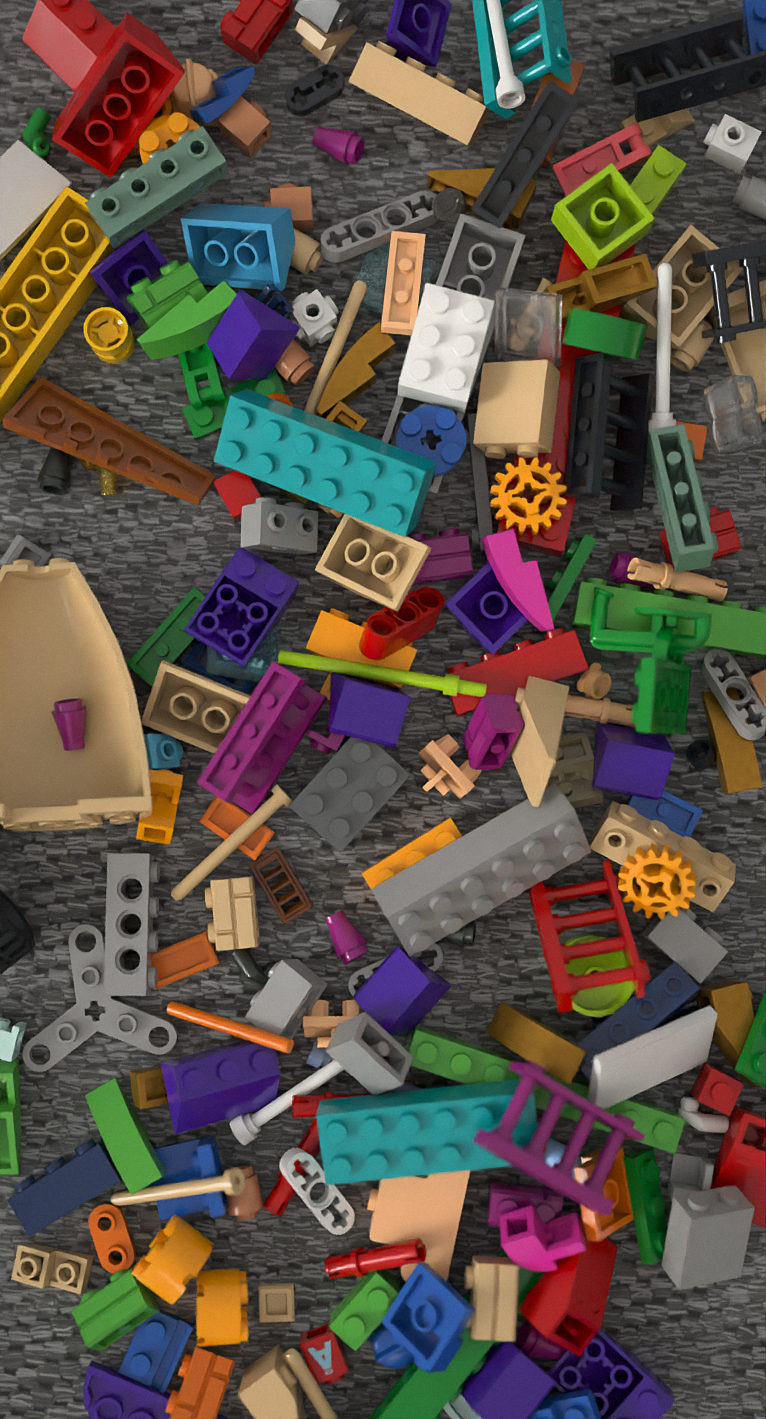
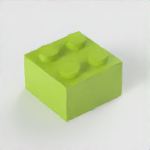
[551,163,655,270]

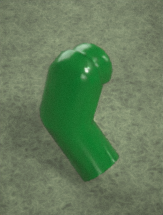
[23,108,51,159]

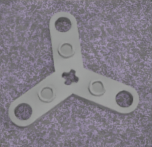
[22,924,178,1072]

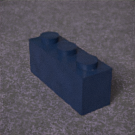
[7,1138,122,1237]

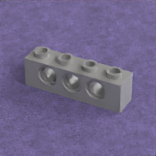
[103,853,160,996]

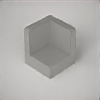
[667,1153,714,1201]

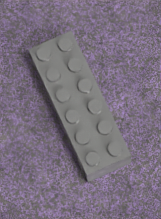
[371,783,592,957]

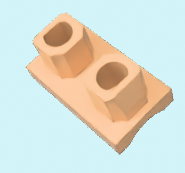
[418,734,482,799]
[303,1000,363,1058]

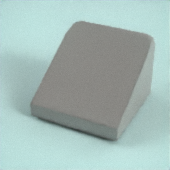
[0,534,51,567]

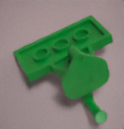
[590,587,712,734]

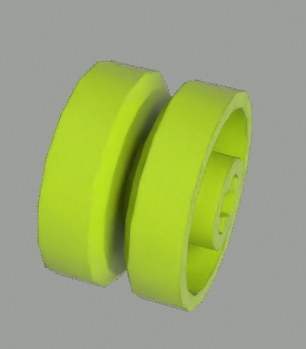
[565,934,634,1017]

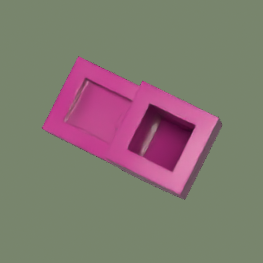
[499,1205,586,1272]

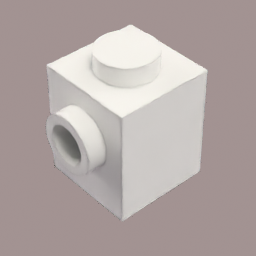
[703,114,761,174]

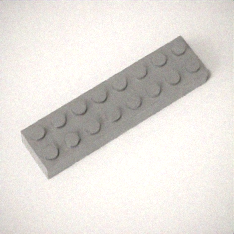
[382,213,526,501]

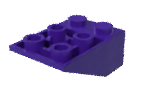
[184,546,299,667]
[548,1328,674,1419]

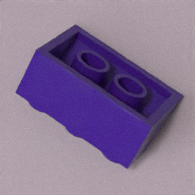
[161,1040,280,1134]

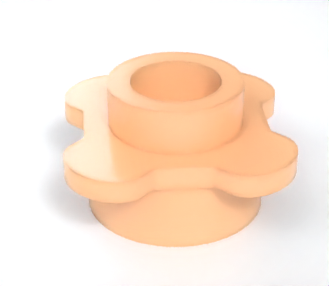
[577,662,612,699]

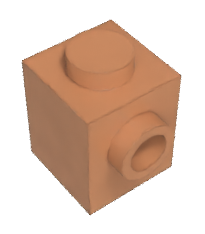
[218,96,273,159]
[264,184,314,232]

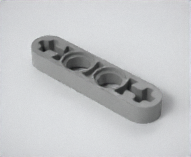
[320,190,441,263]

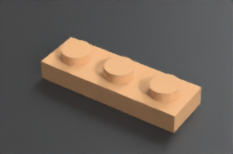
[381,231,426,336]

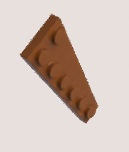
[3,376,217,505]

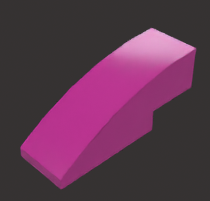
[481,529,554,631]

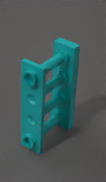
[472,0,572,120]

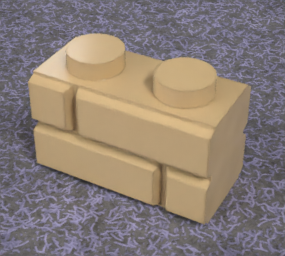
[205,875,260,951]
[464,1256,519,1341]

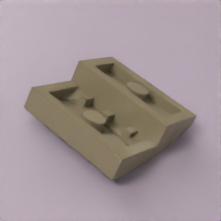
[545,732,603,808]

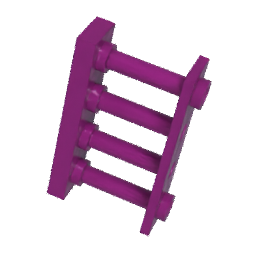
[197,661,327,814]
[472,1060,645,1217]

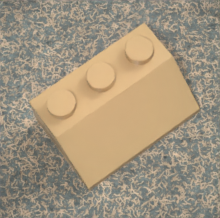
[619,225,743,349]
[141,660,251,754]

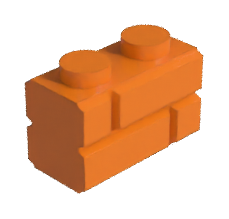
[165,1347,235,1419]

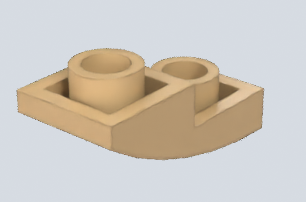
[11,1243,93,1295]

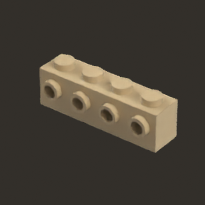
[349,41,490,147]
[590,800,736,913]

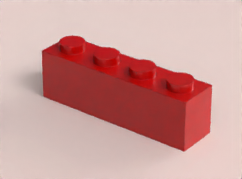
[444,627,589,717]

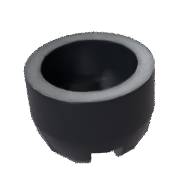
[686,739,716,770]

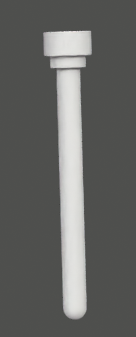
[486,0,525,109]
[648,263,676,434]
[230,1059,345,1146]

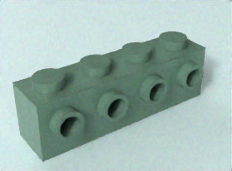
[86,126,229,249]
[647,424,718,573]

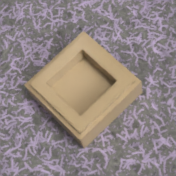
[259,1283,295,1323]

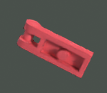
[552,123,652,197]

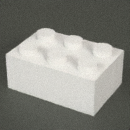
[398,283,495,413]

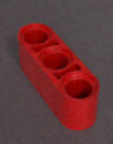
[359,586,445,660]

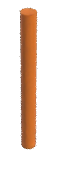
[167,1001,294,1054]

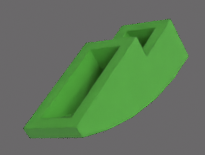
[137,280,236,360]
[0,1059,21,1175]
[85,1077,166,1195]

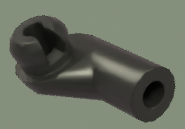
[231,948,275,986]

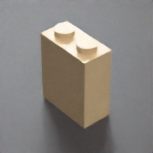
[473,360,560,459]

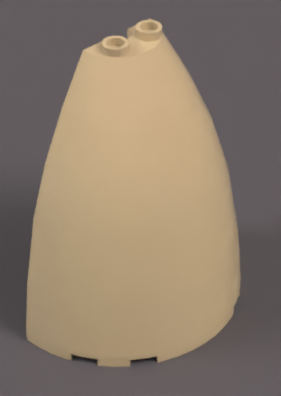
[0,558,152,832]

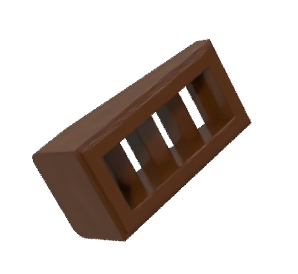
[249,847,314,924]

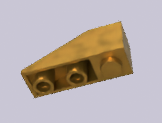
[427,168,537,230]
[695,980,763,1088]

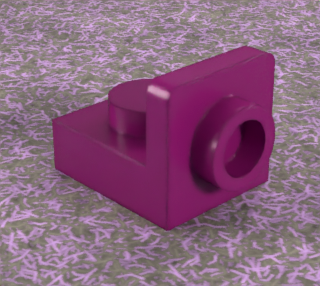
[307,724,347,755]

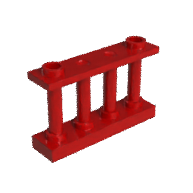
[528,860,650,1013]

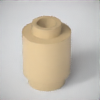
[290,228,324,275]
[670,320,715,372]

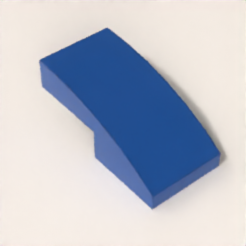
[189,66,255,124]

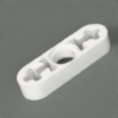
[280,1148,355,1235]

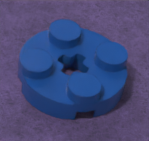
[396,405,466,477]

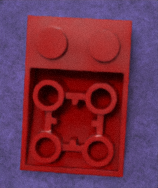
[710,1105,766,1228]
[518,1226,618,1357]

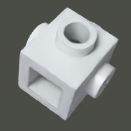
[290,289,339,347]

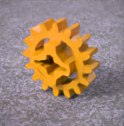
[490,457,567,535]
[618,843,697,920]

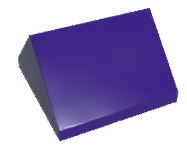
[386,0,452,67]
[90,229,168,326]
[207,289,300,379]
[444,562,528,654]
[329,672,411,748]
[592,722,675,800]
[353,945,451,1037]
[461,1341,557,1419]

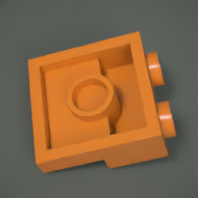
[574,1148,634,1241]

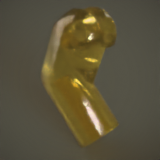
[81,459,118,495]

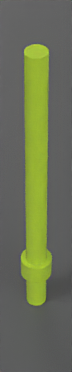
[278,650,487,697]

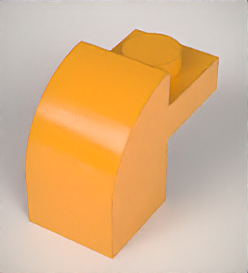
[136,769,183,845]

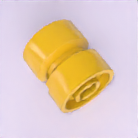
[83,307,135,364]

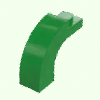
[562,308,648,360]

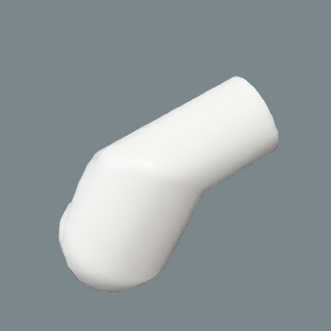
[678,1096,729,1133]

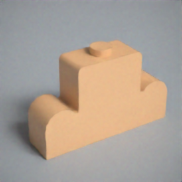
[367,1170,470,1282]

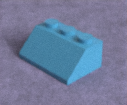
[181,203,295,291]

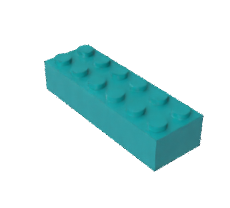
[214,389,437,537]
[316,1079,538,1185]

